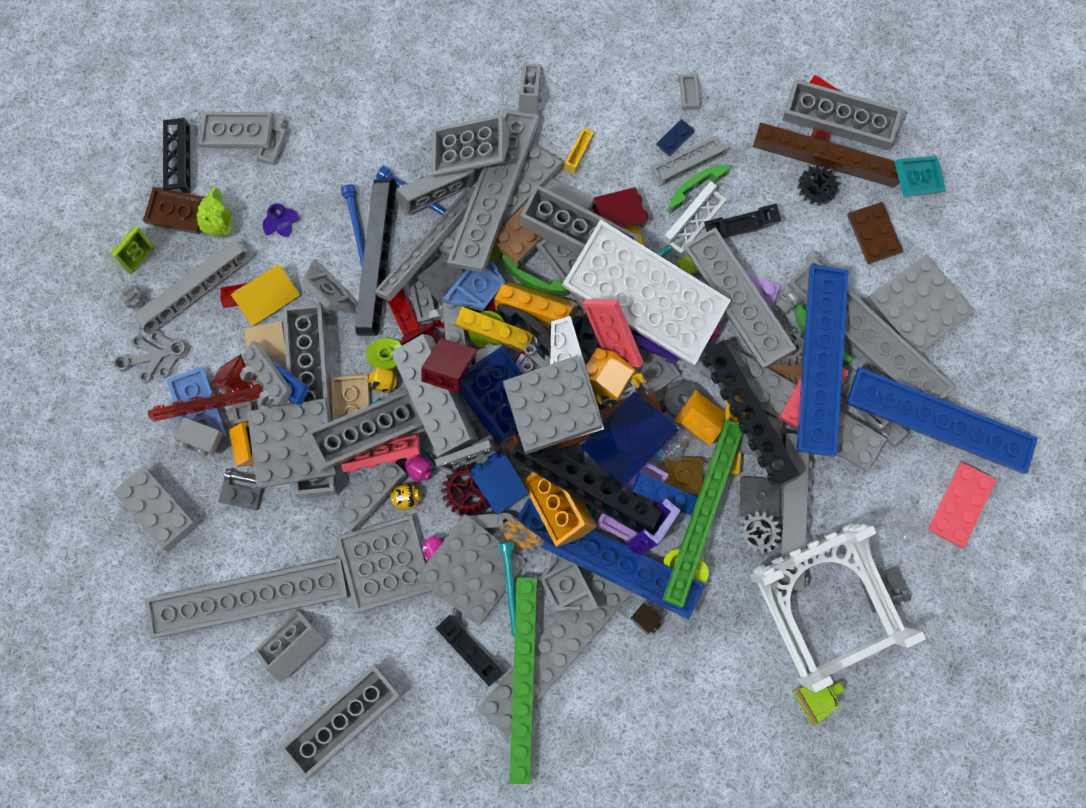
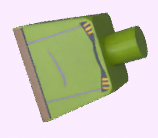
[792,681,845,726]

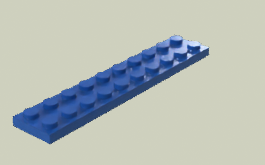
[796,264,849,457]
[846,367,1038,474]
[511,498,705,620]

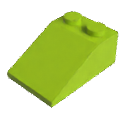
[109,225,155,275]

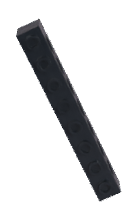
[701,340,800,489]
[509,439,662,533]

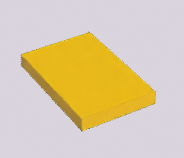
[231,263,300,326]

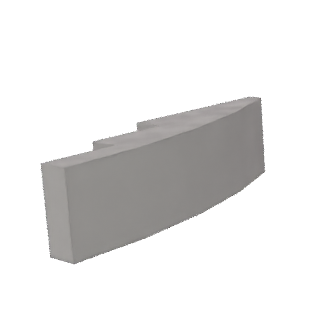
[841,378,908,448]

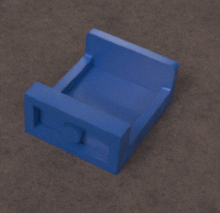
[468,452,529,515]

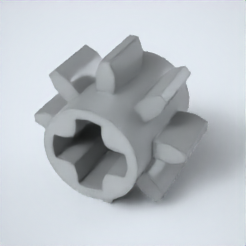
[119,285,143,309]

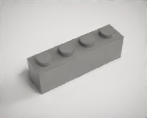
[337,463,407,532]

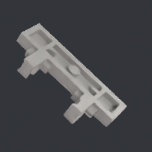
[429,296,467,346]
[239,341,293,407]

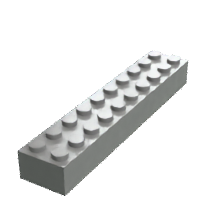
[283,304,337,499]

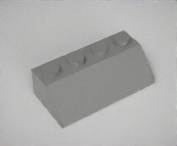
[396,169,474,216]

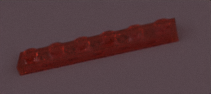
[147,384,264,422]

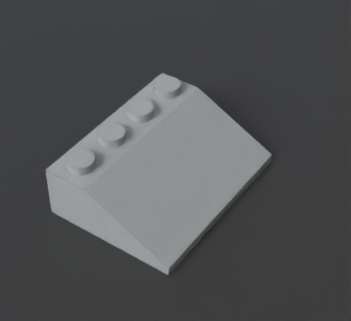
[432,114,509,177]

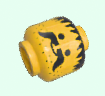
[368,367,397,393]
[391,484,421,511]

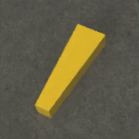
[564,128,594,174]

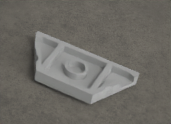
[301,260,358,314]
[540,556,600,613]

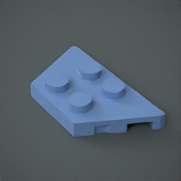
[442,258,505,311]

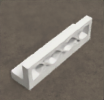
[664,181,727,254]

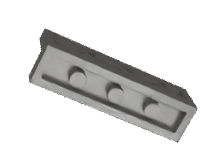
[651,136,727,186]

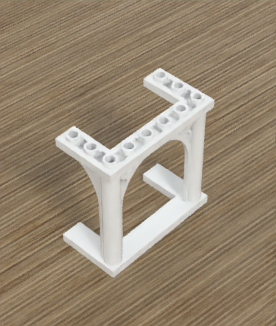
[750,523,926,692]

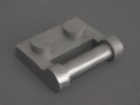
[218,469,263,510]
[860,567,911,613]

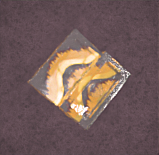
[493,517,544,560]

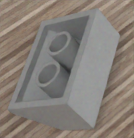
[254,609,326,683]

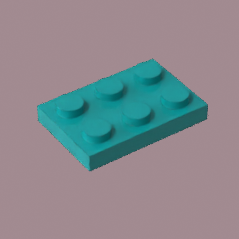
[894,156,946,197]

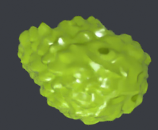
[196,186,233,238]

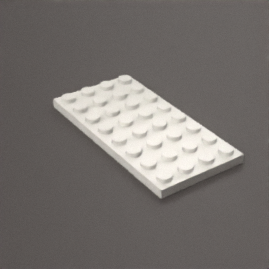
[562,220,731,366]

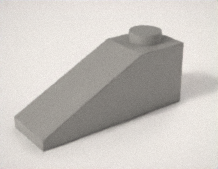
[519,63,541,114]

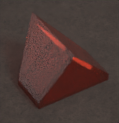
[210,354,253,400]

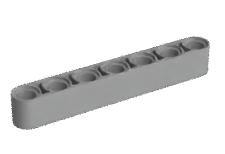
[135,241,250,333]

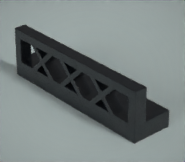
[163,118,191,193]

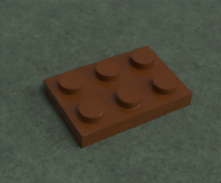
[143,187,205,234]
[847,202,903,265]

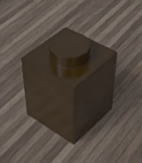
[630,603,662,635]

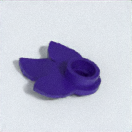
[263,203,299,237]

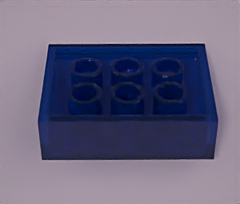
[459,346,523,445]
[580,391,679,488]

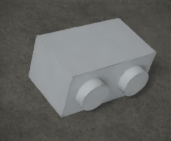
[174,417,223,457]

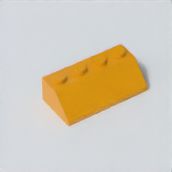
[495,281,580,329]
[522,472,597,547]

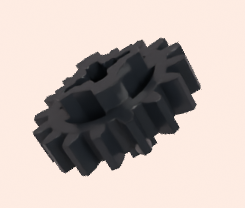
[797,165,839,206]

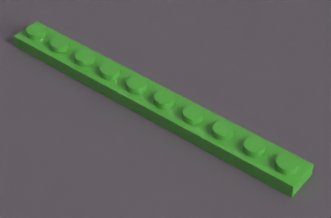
[662,419,742,608]
[509,578,537,785]

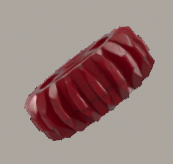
[441,464,490,516]

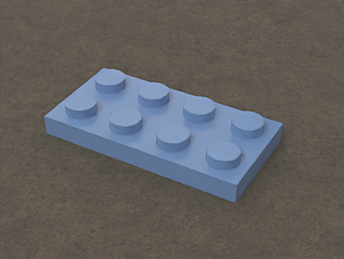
[167,366,228,451]

